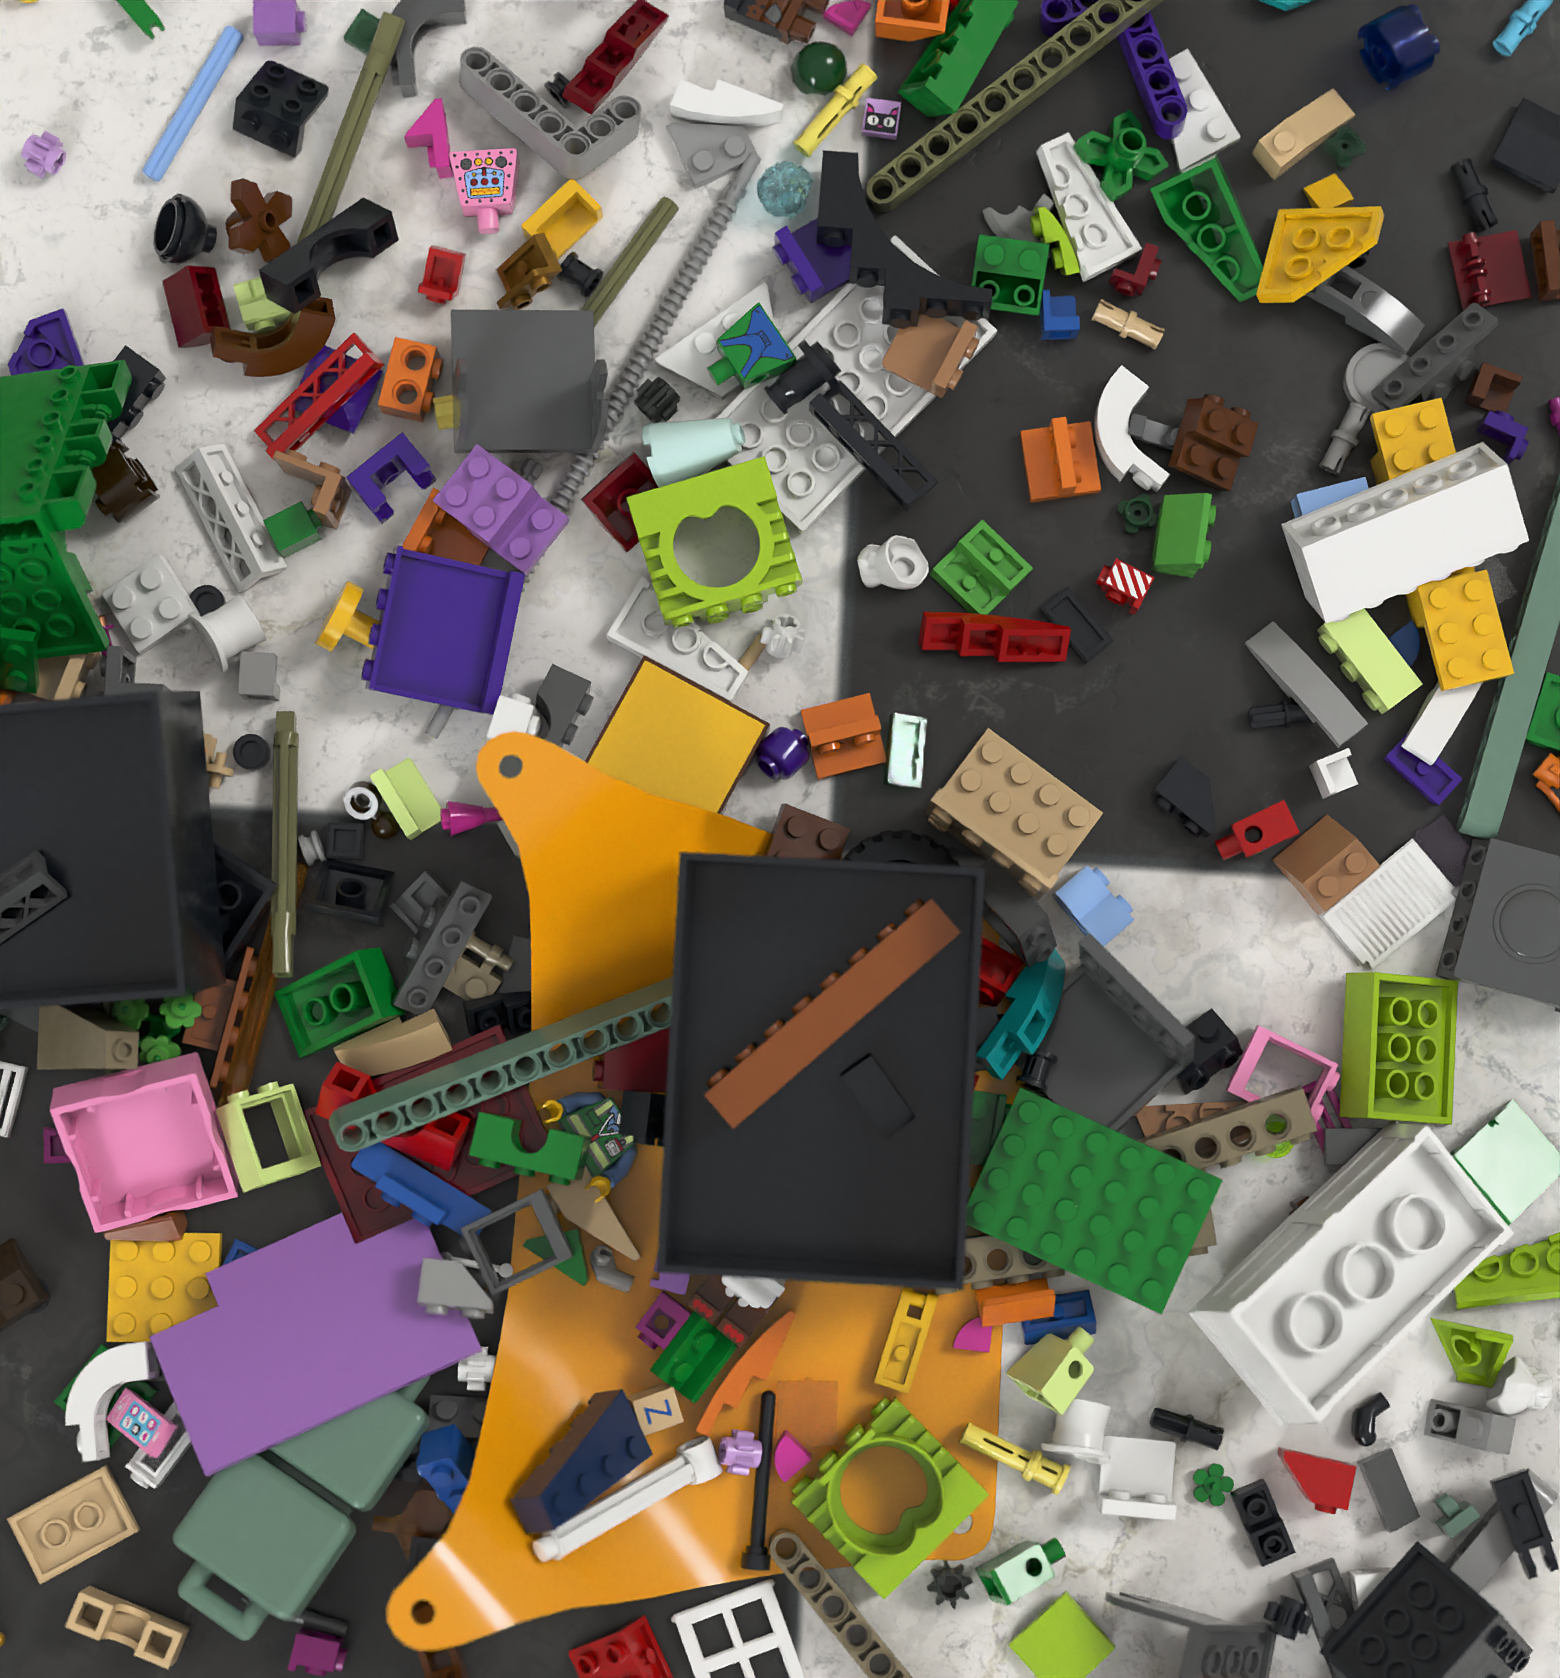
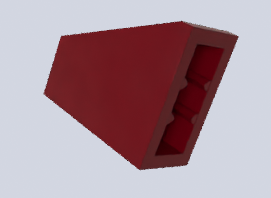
[592,1027,670,1093]

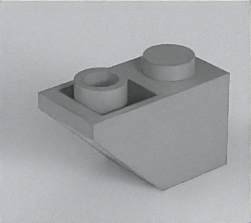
[417,1258,494,1319]
[1424,1399,1516,1455]

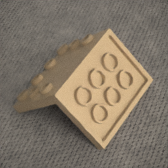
[924,728,1103,900]

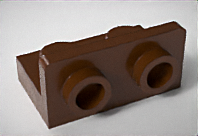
[1530,220,1560,302]

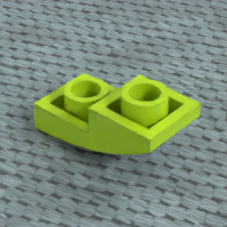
[1030,206,1080,275]

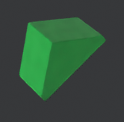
[523,1229,590,1286]

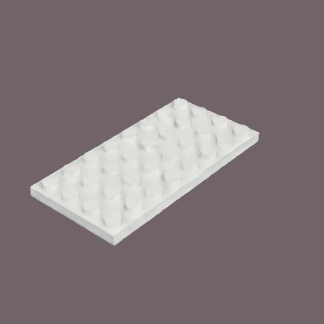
[716,235,998,534]

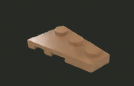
[1135,1100,1251,1160]

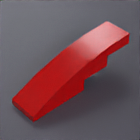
[918,612,1071,662]

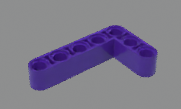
[1039,0,1188,139]

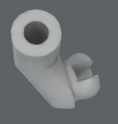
[590,1245,634,1294]

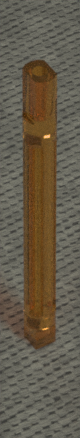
[218,862,309,1112]

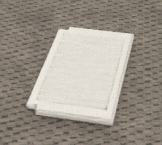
[1319,838,1456,970]

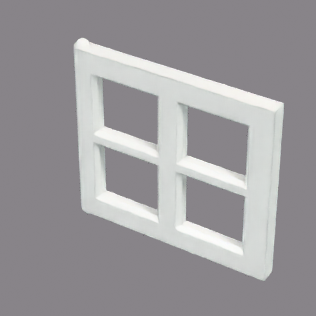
[671,1579,805,1678]

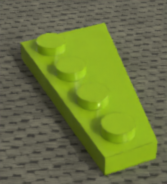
[1453,1232,1560,1309]

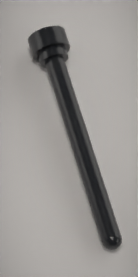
[741,1390,776,1571]

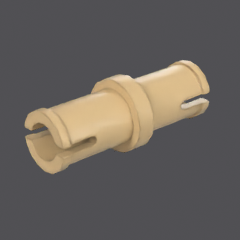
[1091,299,1165,350]

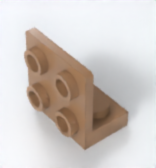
[273,449,352,530]

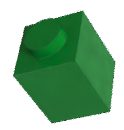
[263,501,323,558]

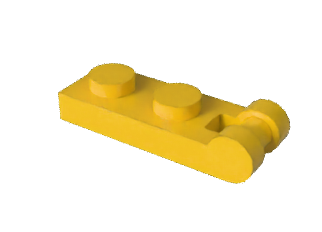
[873,1287,939,1394]

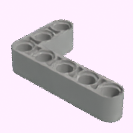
[459,47,641,179]

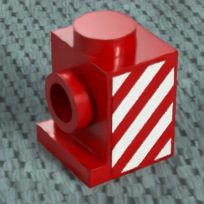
[1095,558,1155,615]

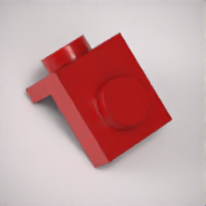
[417,245,466,303]

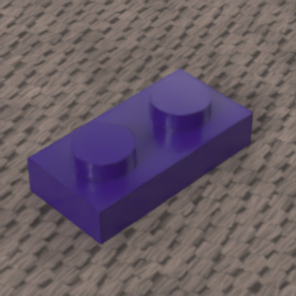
[1383,731,1462,806]

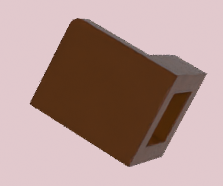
[1464,362,1523,413]

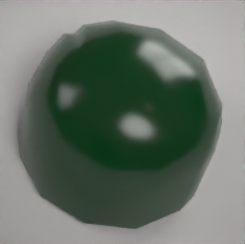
[791,41,848,96]

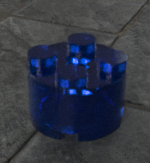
[1358,4,1440,90]

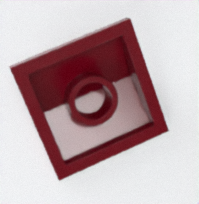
[581,452,658,552]

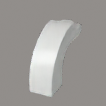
[1094,365,1170,493]
[65,1341,160,1462]

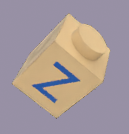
[626,1383,684,1436]

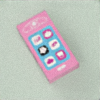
[106,1388,177,1458]

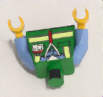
[537,1092,638,1203]

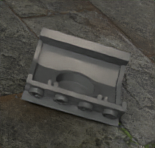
[1435,838,1560,1013]

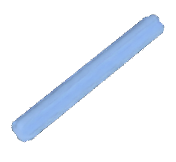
[143,26,243,182]

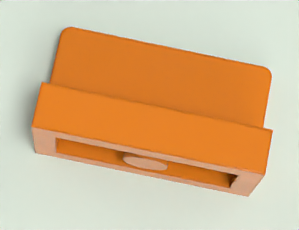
[975,1278,1056,1327]

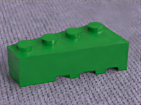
[897,0,1019,118]

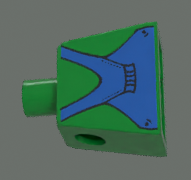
[707,303,796,389]

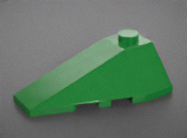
[1150,154,1264,302]

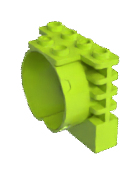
[626,456,803,629]
[791,1397,989,1600]

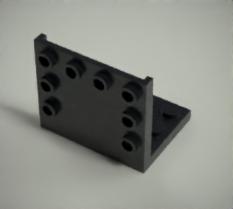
[1319,1541,1533,1678]

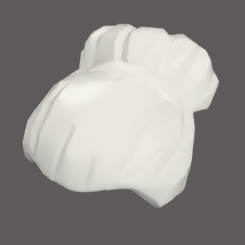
[857,535,929,590]
[1485,1356,1554,1415]

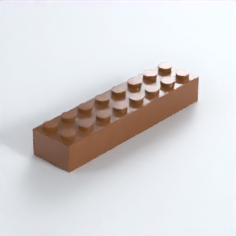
[704,898,961,1129]

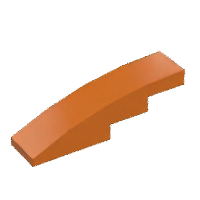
[695,1310,796,1437]

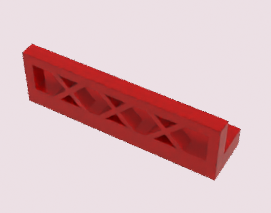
[254,333,385,461]

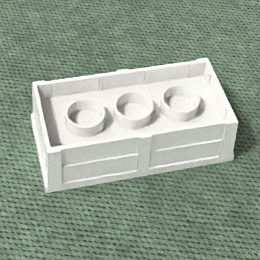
[1188,1121,1514,1425]

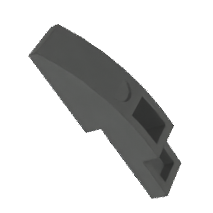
[1305,266,1425,355]

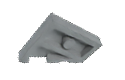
[666,123,758,189]

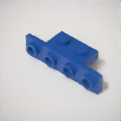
[351,1142,492,1236]

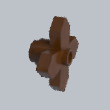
[225,178,292,263]

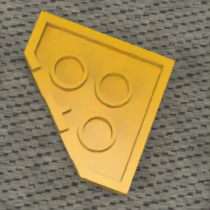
[1256,206,1384,303]

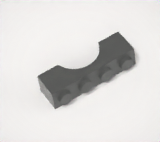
[499,664,594,779]

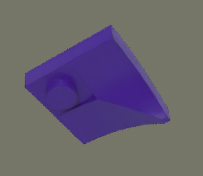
[295,345,384,435]

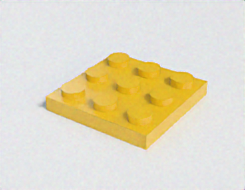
[106,1232,222,1342]

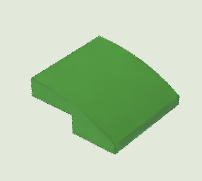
[929,520,1033,615]

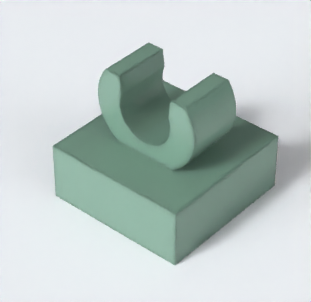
[1434,1493,1481,1539]

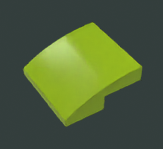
[1008,1591,1116,1678]

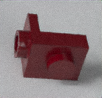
[1109,243,1162,296]

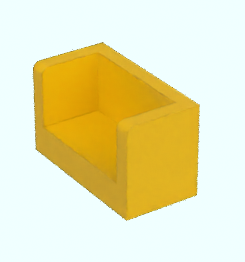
[521,179,603,261]

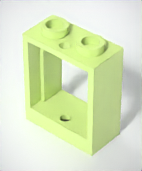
[215,1081,321,1193]

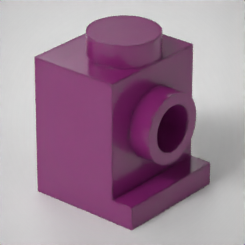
[635,1291,692,1350]
[288,1627,348,1676]

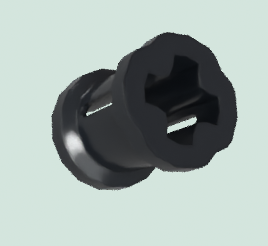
[557,251,603,297]
[1015,1048,1058,1093]

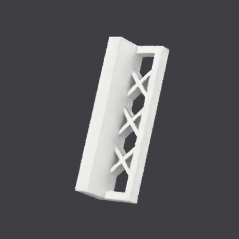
[175,443,288,592]

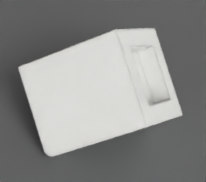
[1309,748,1358,799]

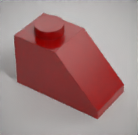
[1277,1447,1357,1514]

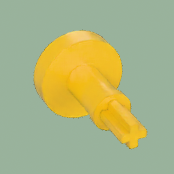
[315,580,379,652]

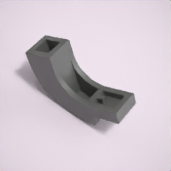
[390,0,467,97]

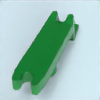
[116,0,165,40]

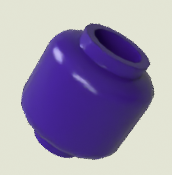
[756,727,809,780]

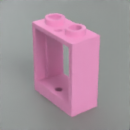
[1225,1025,1340,1124]

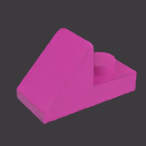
[404,98,453,179]

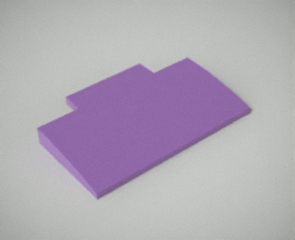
[149,1213,482,1477]

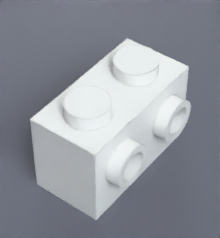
[486,693,543,740]

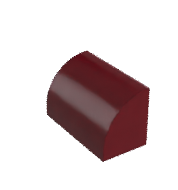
[162,265,230,348]

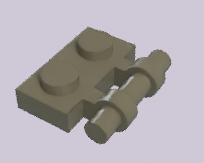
[443,931,514,1001]

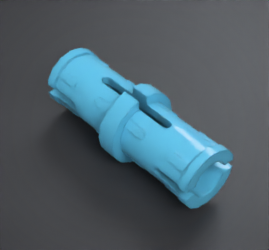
[1493,0,1553,56]

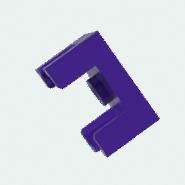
[346,432,437,524]

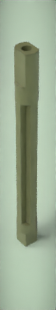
[297,11,406,242]
[271,711,299,978]

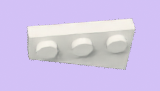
[1159,49,1241,172]

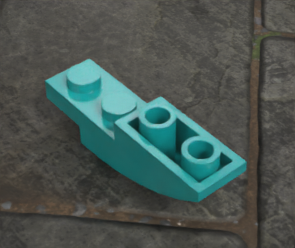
[975,948,1065,1080]

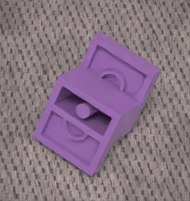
[433,444,570,576]

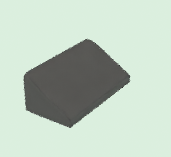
[1357,1448,1420,1533]

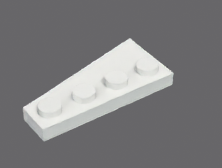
[1036,132,1142,282]
[607,576,749,703]

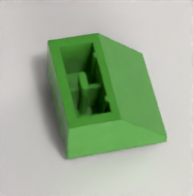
[1150,493,1216,578]

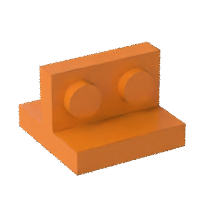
[1020,417,1101,503]
[800,693,887,780]

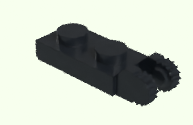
[1490,1469,1559,1580]

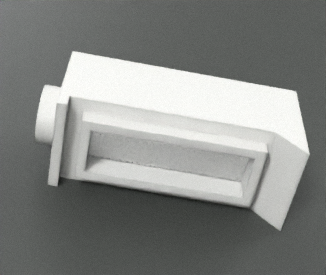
[125,1401,192,1489]

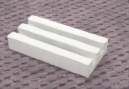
[0,1061,28,1138]

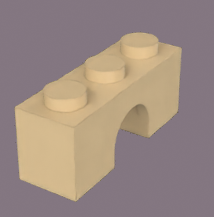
[65,1586,191,1669]

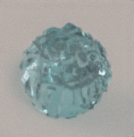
[757,161,813,219]

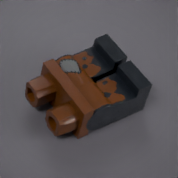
[723,0,830,45]

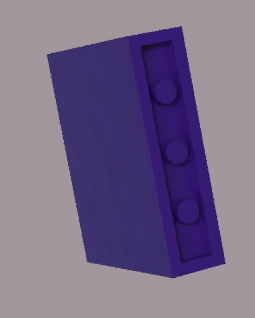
[361,546,525,715]

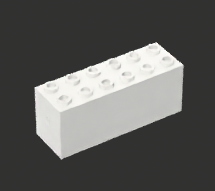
[1281,442,1529,623]

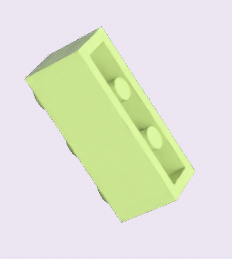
[1317,608,1423,714]

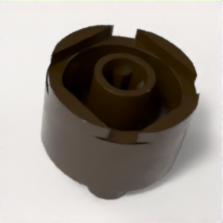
[90,439,160,523]

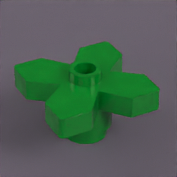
[1073,110,1168,202]

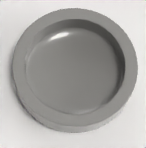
[1343,343,1410,415]

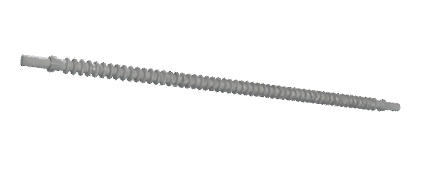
[425,152,761,739]

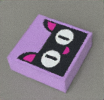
[862,98,901,140]

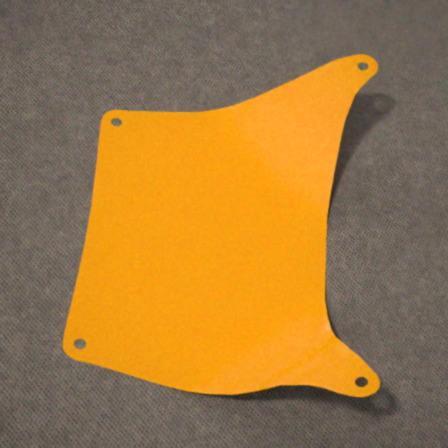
[387,731,1026,1650]

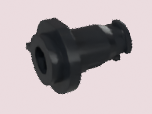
[764,339,841,415]

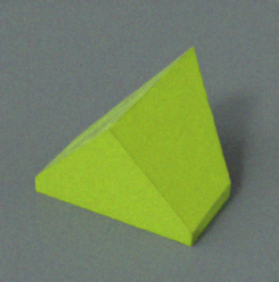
[1430,1318,1514,1388]

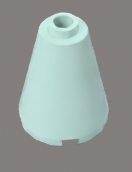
[642,418,746,488]

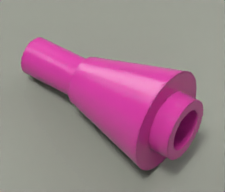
[440,801,503,836]

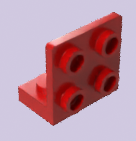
[568,1615,673,1678]

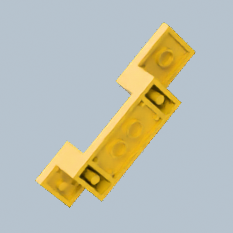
[1370,398,1514,692]

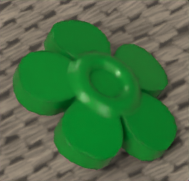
[1192,1463,1234,1506]

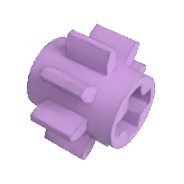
[21,131,66,178]
[718,1429,762,1476]

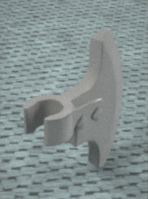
[983,194,1055,259]

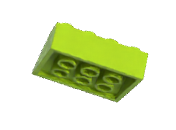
[1339,972,1458,1125]

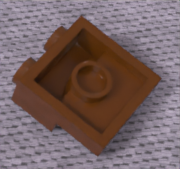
[1168,394,1259,491]

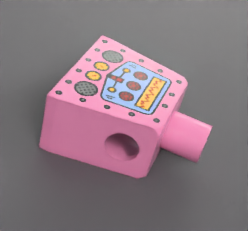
[449,148,519,234]

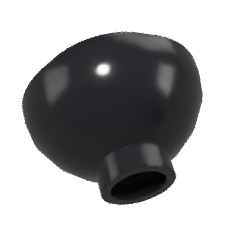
[154,194,217,265]

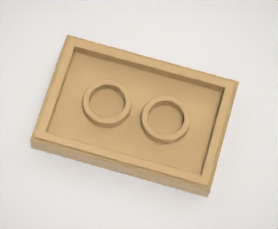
[7,1465,140,1584]

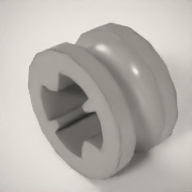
[298,830,326,866]

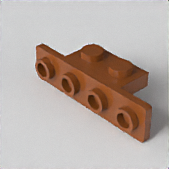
[182,946,259,1089]

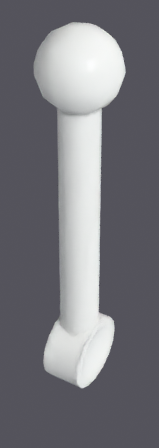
[441,1252,513,1278]

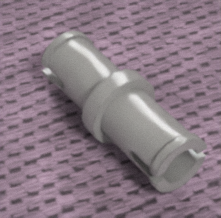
[1319,402,1371,476]

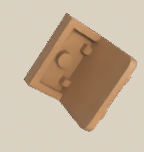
[882,314,980,399]

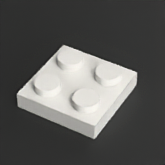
[101,554,200,654]

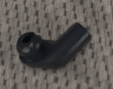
[1351,1392,1391,1447]

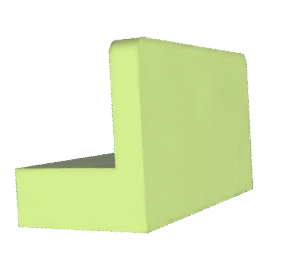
[370,758,441,840]

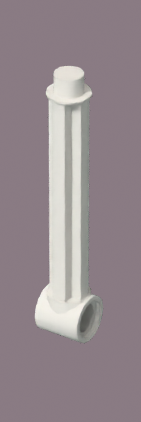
[533,1436,723,1562]

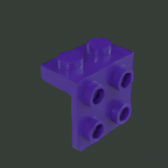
[772,218,852,303]

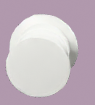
[188,594,266,673]
[1042,1398,1111,1465]

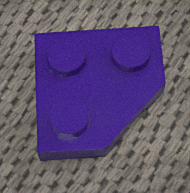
[8,308,85,375]

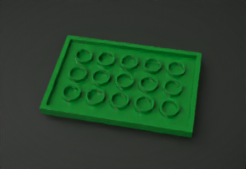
[967,1087,1223,1315]

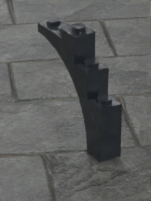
[817,150,992,329]

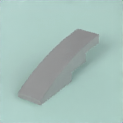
[1245,622,1368,748]

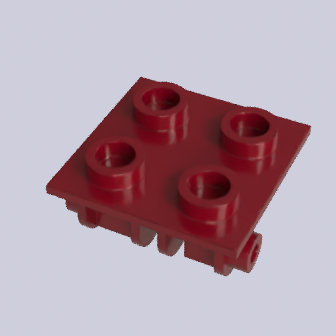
[1448,230,1531,311]

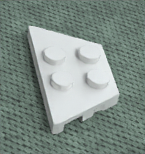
[654,281,774,400]

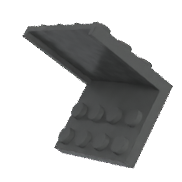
[1014,933,1195,1132]

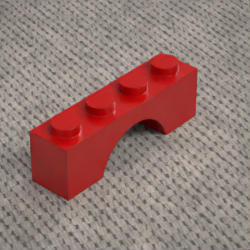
[315,1062,471,1172]

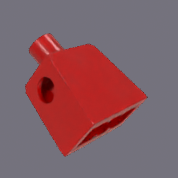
[1214,800,1300,861]

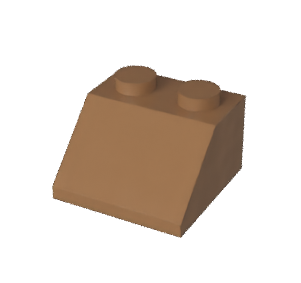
[1272,814,1380,915]

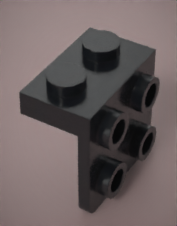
[232,60,329,158]

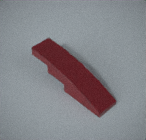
[562,0,669,115]

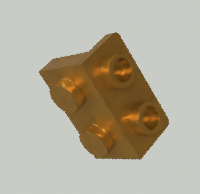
[496,233,562,310]

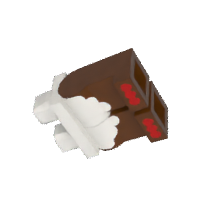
[687,1275,787,1349]

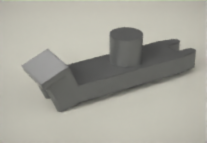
[1128,413,1179,451]

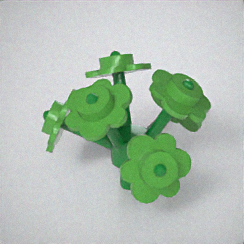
[111,994,202,1064]

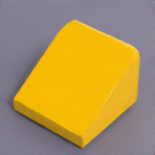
[1303,174,1354,208]

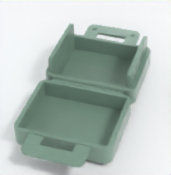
[173,1375,430,1640]

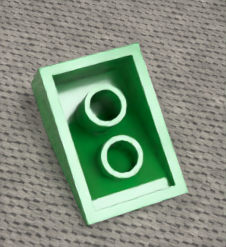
[274,947,406,1059]

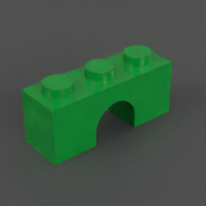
[469,1112,592,1186]

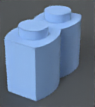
[1052,865,1134,947]

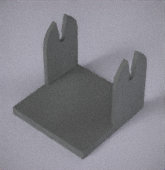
[450,309,609,453]
[1105,1592,1277,1678]

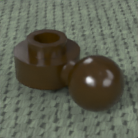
[343,781,400,840]

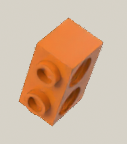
[378,337,444,422]

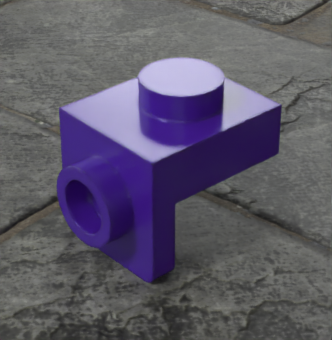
[1476,411,1529,465]

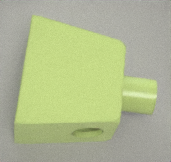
[1006,1327,1094,1415]

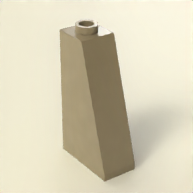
[37,1003,139,1070]

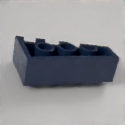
[511,1389,653,1533]

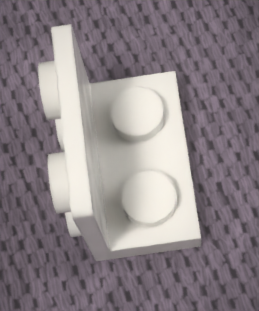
[1097,1435,1177,1520]

